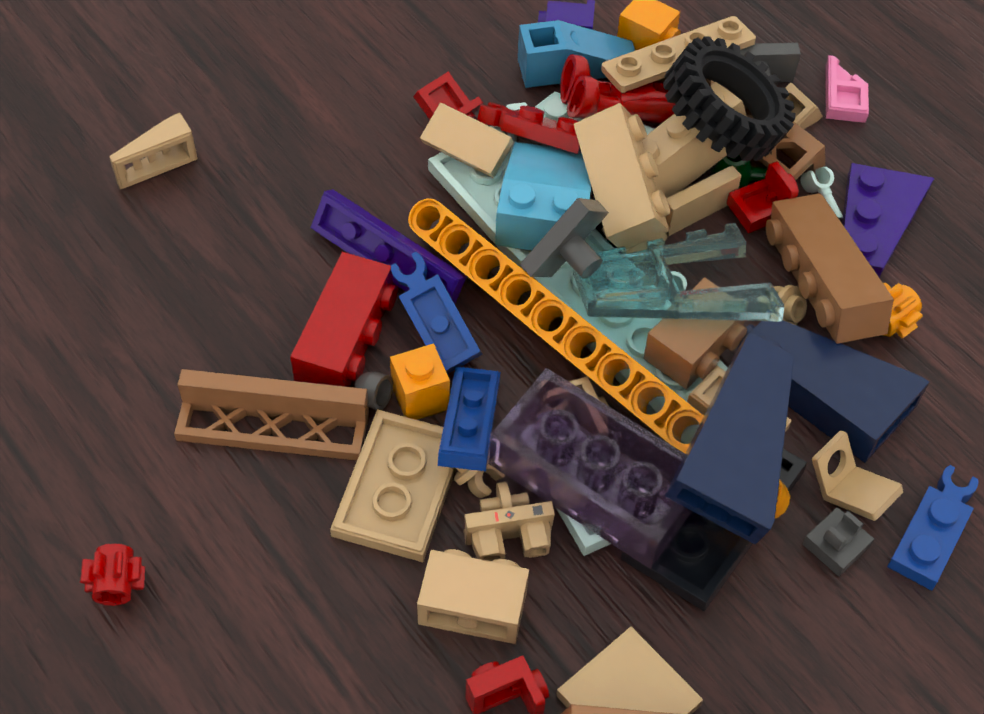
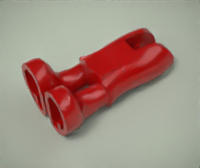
[560,54,675,124]

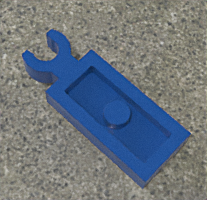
[391,252,483,374]
[887,465,979,591]

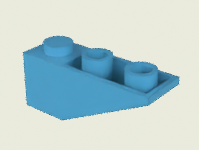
[518,20,635,88]

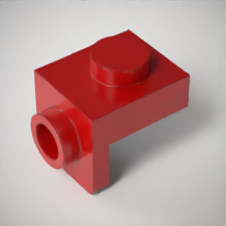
[413,71,483,120]
[726,161,799,233]
[466,655,549,714]

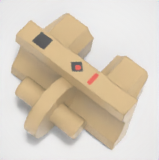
[463,482,555,562]

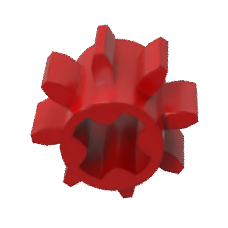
[80,544,145,606]

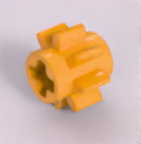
[882,282,923,338]

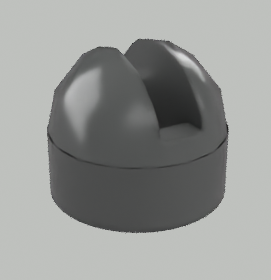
[355,371,393,410]

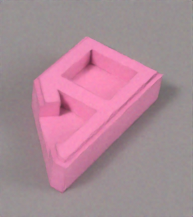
[826,55,869,123]

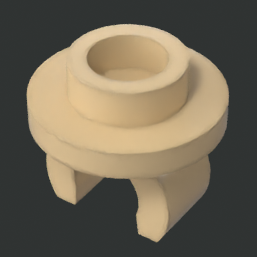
[757,285,807,325]
[454,449,506,498]

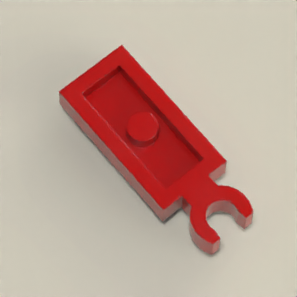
[477,102,581,154]

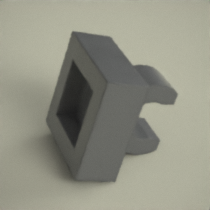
[802,507,874,577]

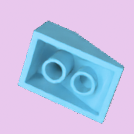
[495,142,592,250]

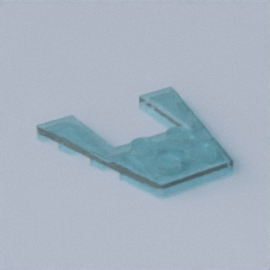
[573,223,784,322]

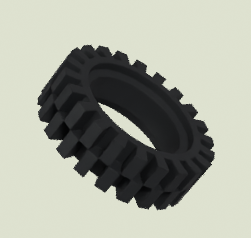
[663,36,796,161]

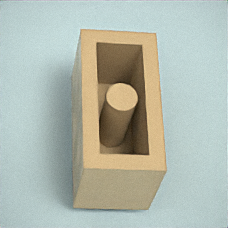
[417,549,529,644]

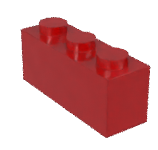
[290,252,398,387]

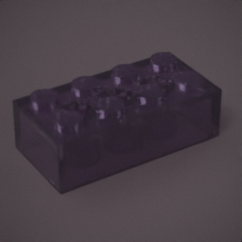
[488,368,692,569]

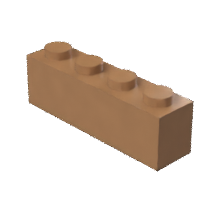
[766,193,894,344]

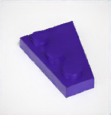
[842,163,934,278]

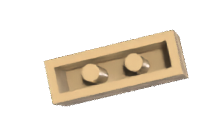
[642,82,747,198]
[573,103,670,251]

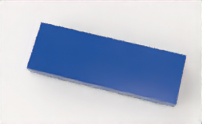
[438,367,501,471]

